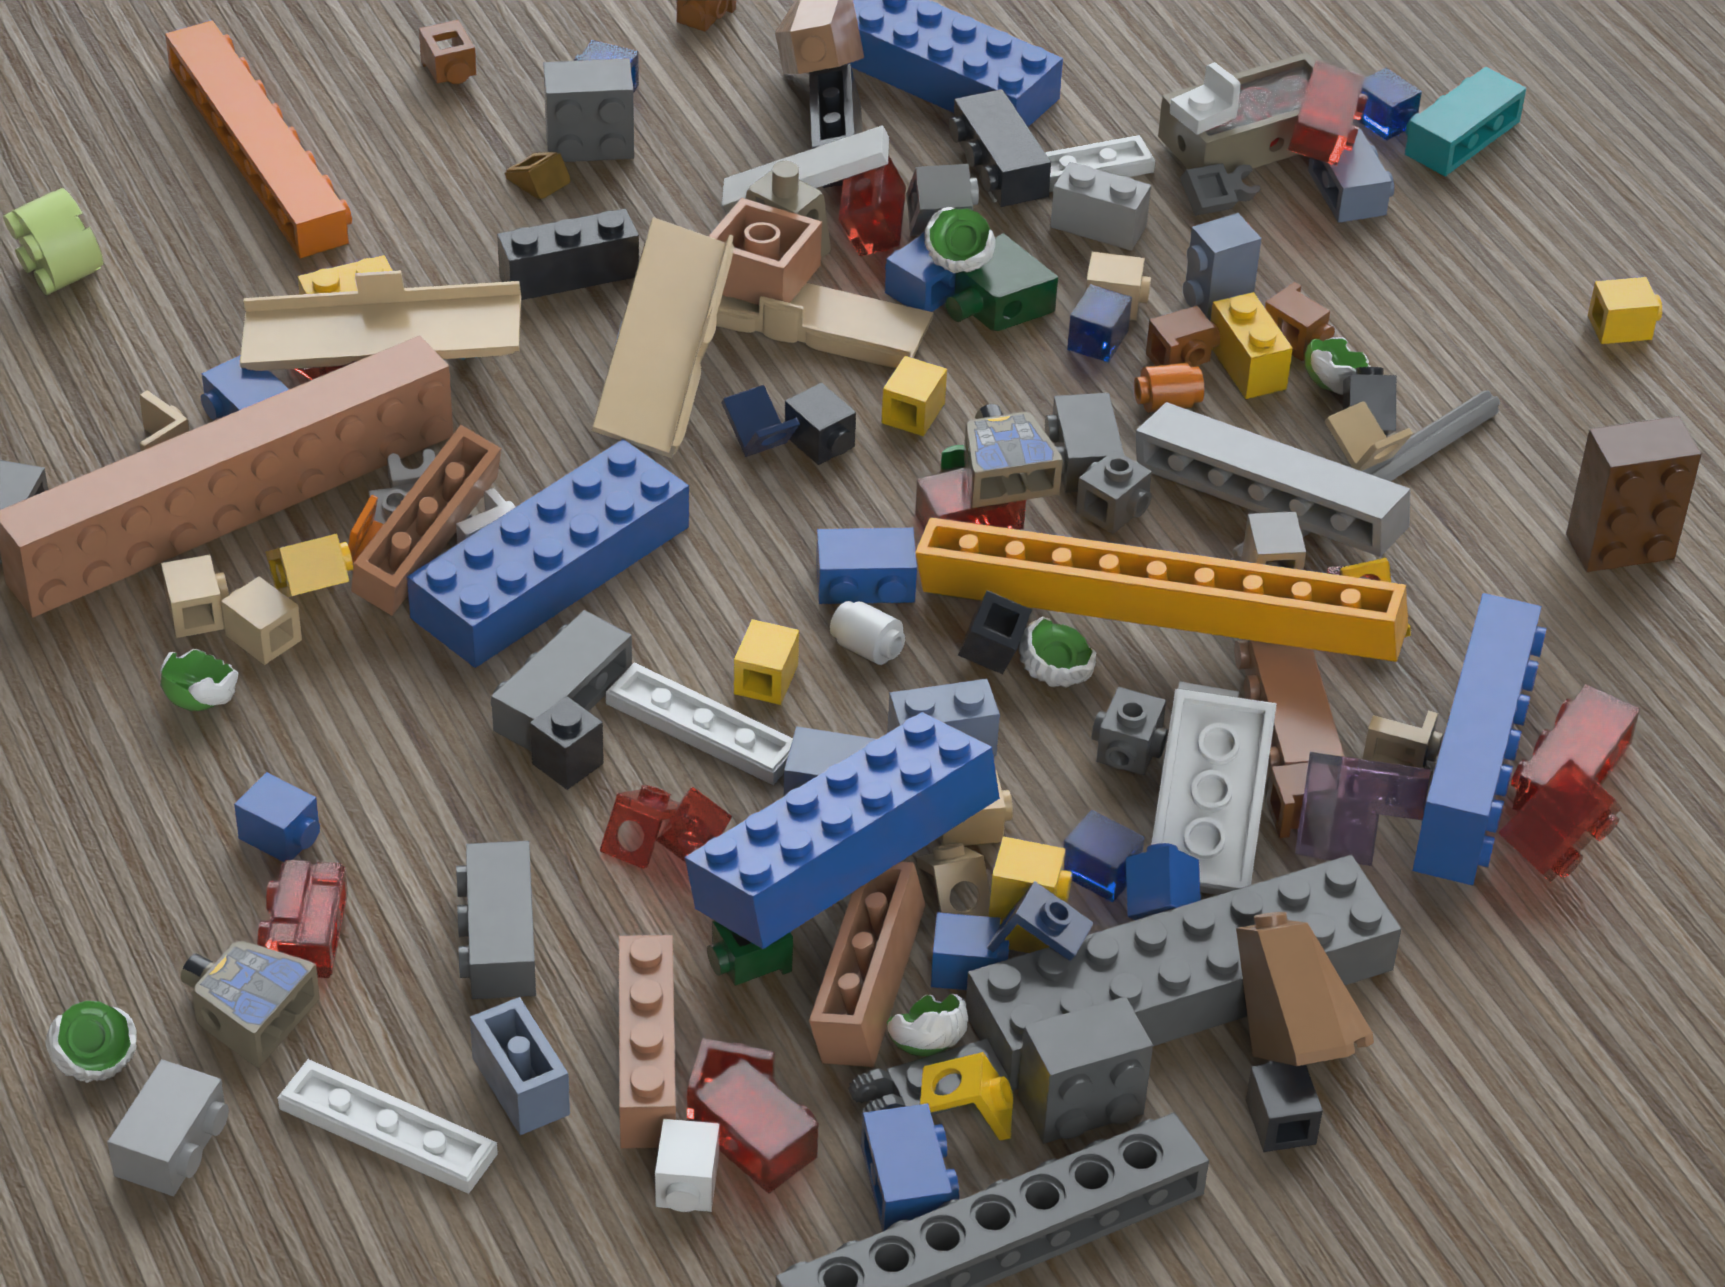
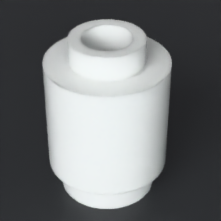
[830,601,905,665]

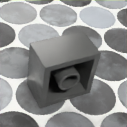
[543,58,634,162]
[1018,997,1153,1144]

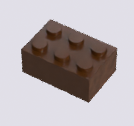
[1566,416,1702,572]

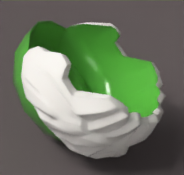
[925,207,996,273]
[1305,337,1371,395]
[1019,616,1096,688]
[160,649,238,711]
[886,994,968,1057]
[45,1001,137,1083]

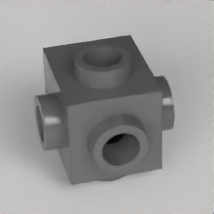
[1076,450,1152,534]
[1091,687,1168,775]

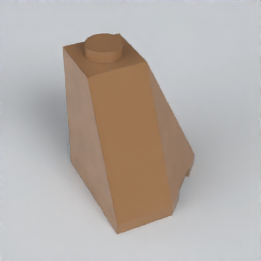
[775,0,864,74]
[1236,912,1374,1066]

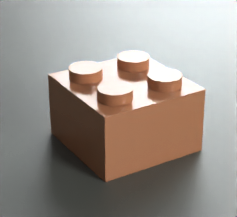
[708,198,822,305]

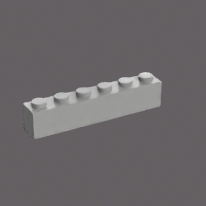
[1136,402,1411,557]

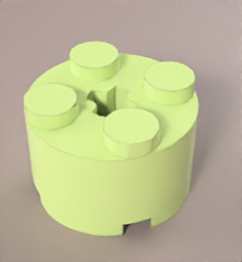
[3,188,103,295]

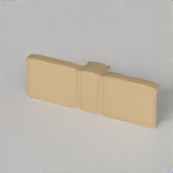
[591,217,734,458]
[240,270,522,371]
[716,283,934,368]

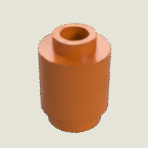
[1134,363,1204,413]

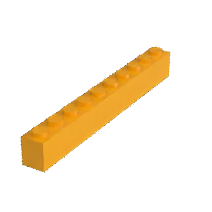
[915,518,1408,662]

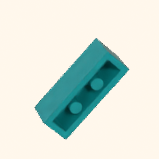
[1405,66,1526,177]

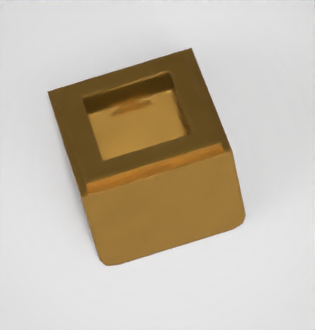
[504,152,571,199]

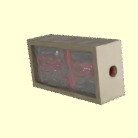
[1158,52,1352,174]

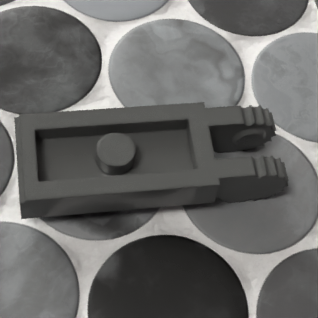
[848,1039,1009,1117]

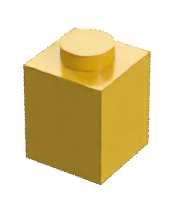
[1588,277,1662,344]
[881,356,947,436]
[734,619,799,705]

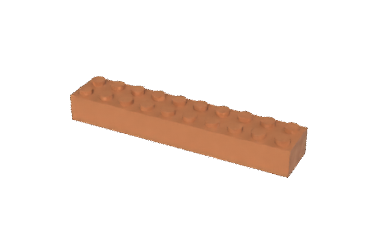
[0,335,453,618]

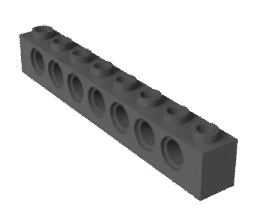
[776,1112,1209,1287]

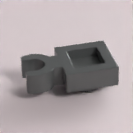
[1180,163,1261,216]

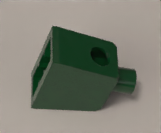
[946,233,1058,331]

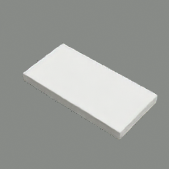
[1151,689,1277,895]

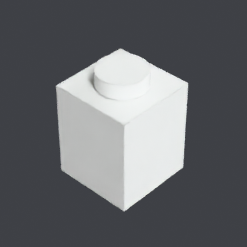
[655,1119,719,1212]

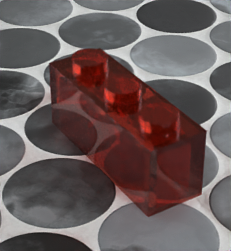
[1511,684,1640,834]

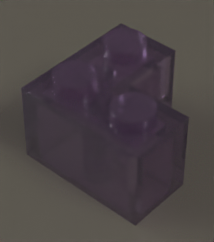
[1295,752,1430,866]

